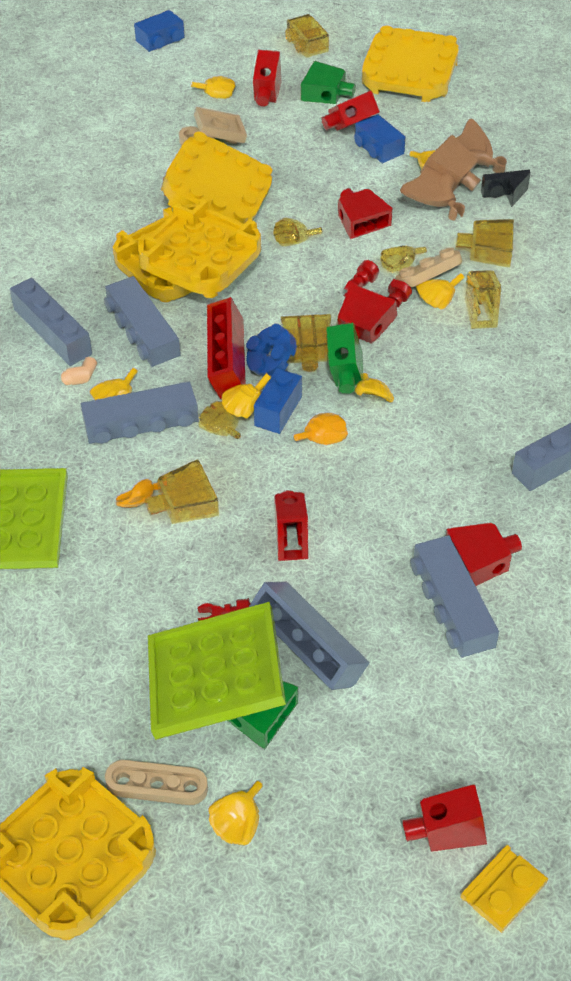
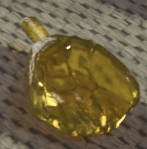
[273,217,323,246]
[380,246,427,272]
[198,401,241,439]

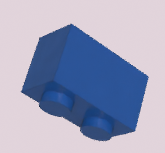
[134,10,185,52]
[354,114,406,163]
[254,368,302,434]

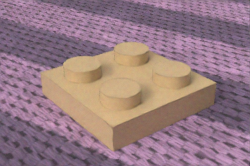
[194,107,247,144]

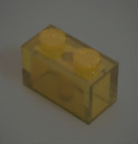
[285,14,329,58]

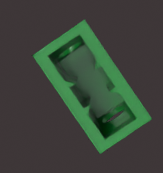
[301,61,356,104]
[326,323,363,394]
[227,681,298,749]

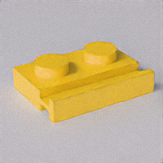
[461,845,548,933]

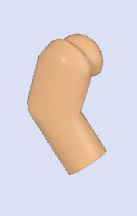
[61,357,97,385]

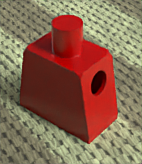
[253,50,282,107]
[321,90,380,131]
[338,188,393,239]
[337,283,397,344]
[274,490,309,561]
[445,523,522,586]
[402,784,487,852]

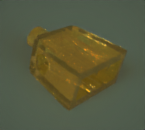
[456,219,514,268]
[465,270,501,329]
[281,314,331,372]
[145,459,219,524]

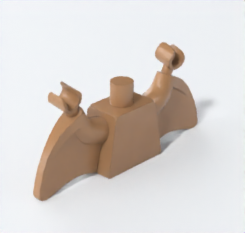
[400,119,507,221]

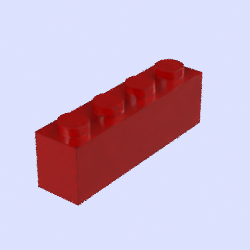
[207,297,246,400]

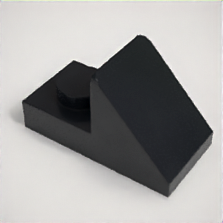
[481,169,531,207]

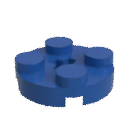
[246,323,297,377]

